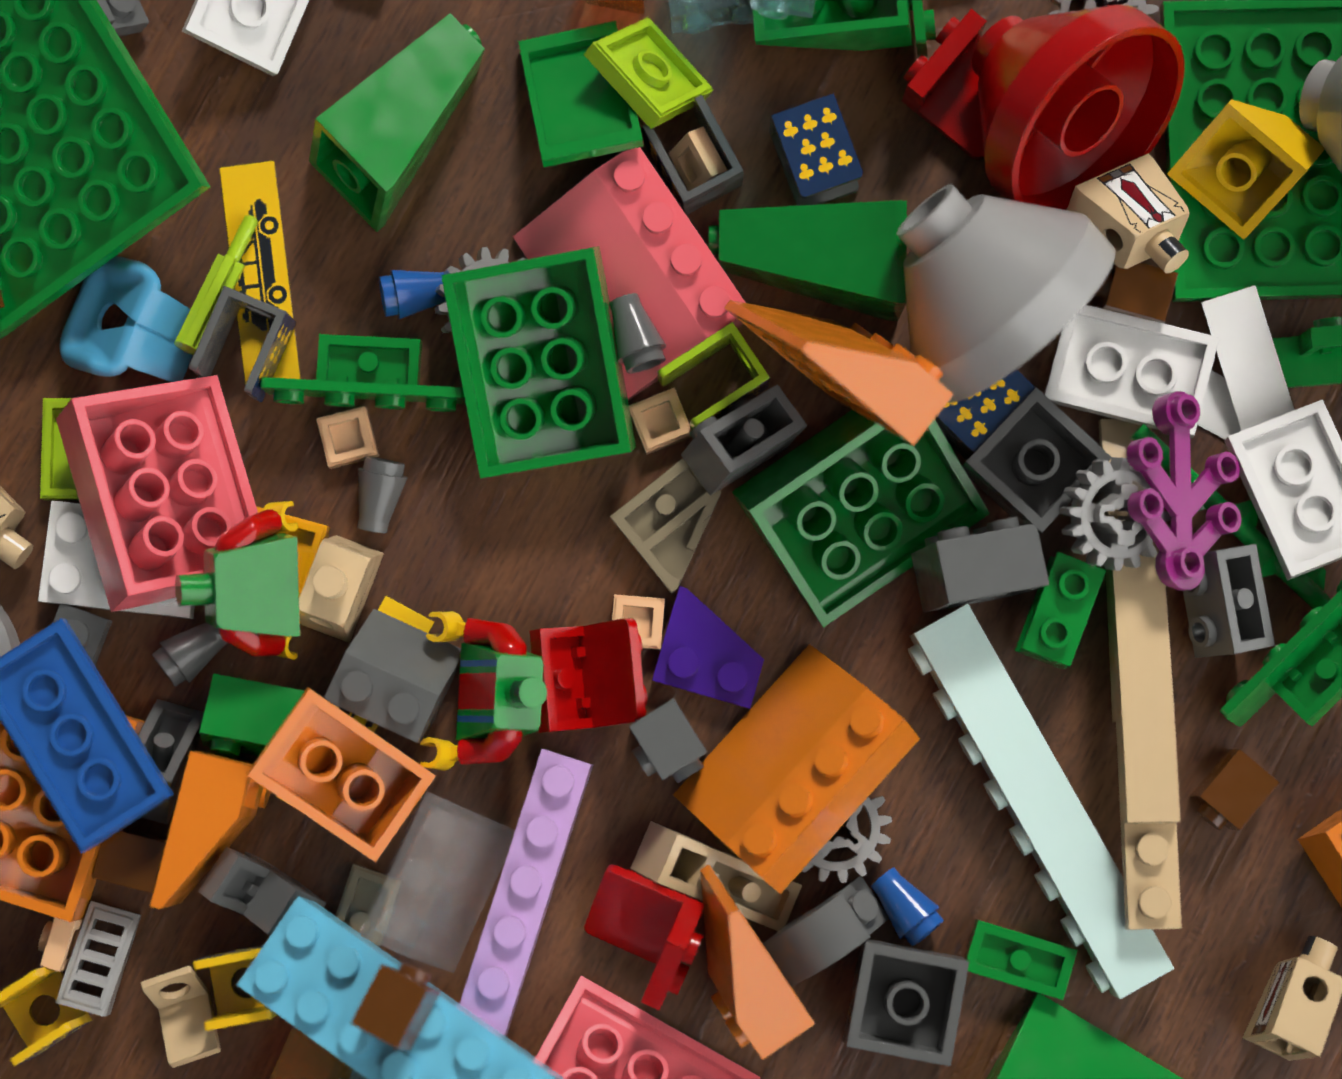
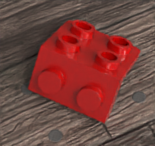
[902,8,987,160]
[529,618,647,733]
[584,865,705,1011]

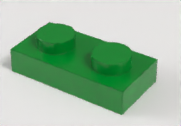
[965,919,1078,1000]

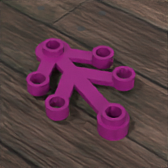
[1126,391,1241,591]

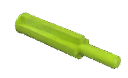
[174,215,258,356]

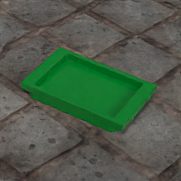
[518,21,644,167]

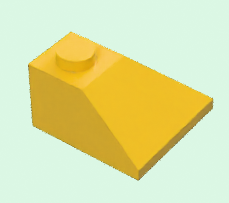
[1167,99,1324,240]

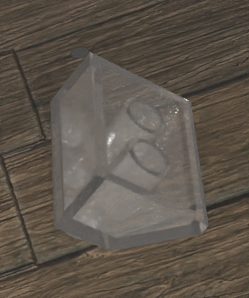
[359,790,515,973]

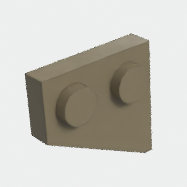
[610,459,721,594]

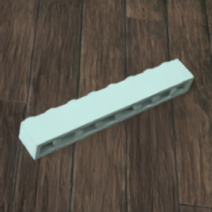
[908,604,1174,999]

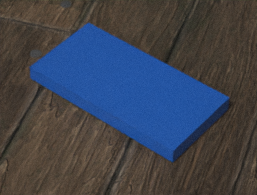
[0,618,174,853]

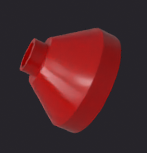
[972,5,1185,210]

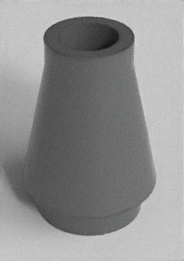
[609,293,666,373]
[357,457,408,533]
[152,622,228,687]

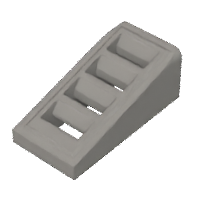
[55,901,141,1017]

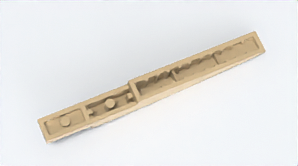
[1099,419,1182,930]

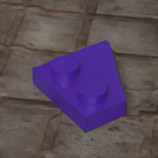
[652,586,764,709]

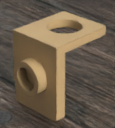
[141,966,221,1068]

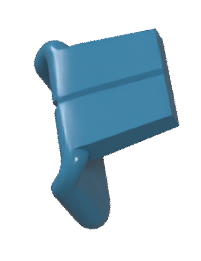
[60,256,193,382]

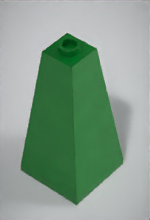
[309,13,485,232]
[708,200,907,321]

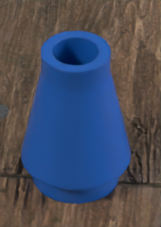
[379,270,446,320]
[870,867,944,947]

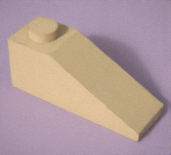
[631,821,802,931]

